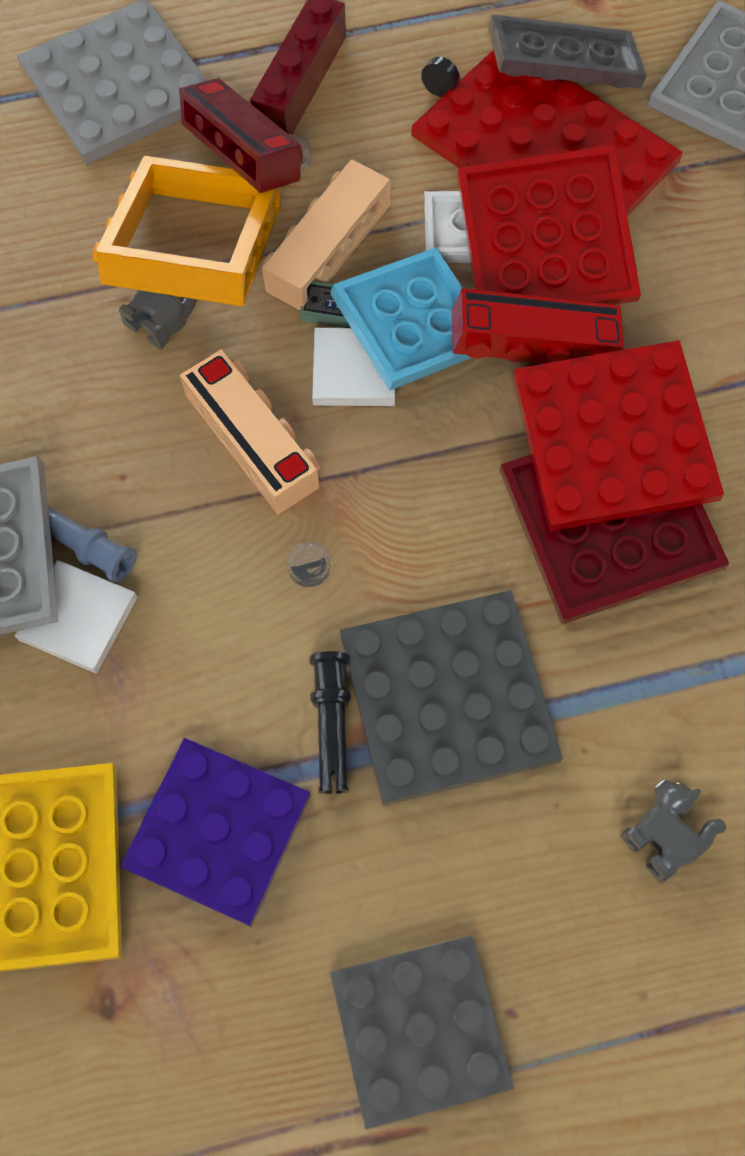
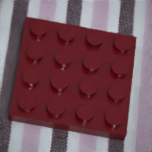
[500,454,729,625]

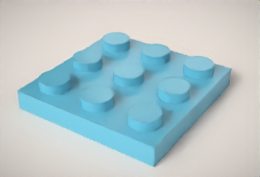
[331,247,471,391]

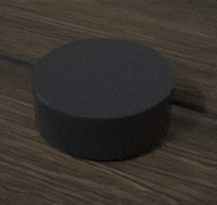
[421,56,460,97]

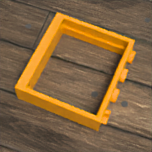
[93,156,281,307]

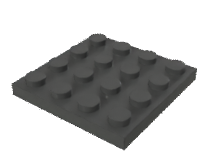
[340,590,563,806]

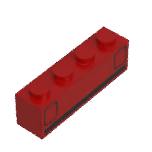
[451,288,624,363]

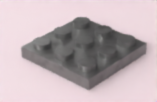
[330,935,514,1130]

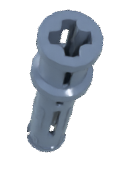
[48,506,137,583]

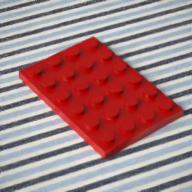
[411,49,683,216]

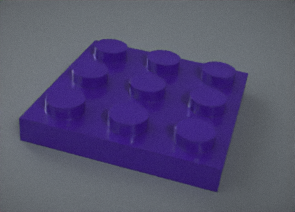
[120,738,311,927]

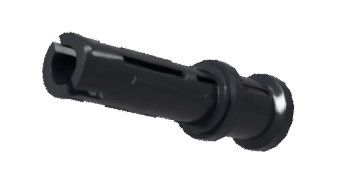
[309,651,351,794]

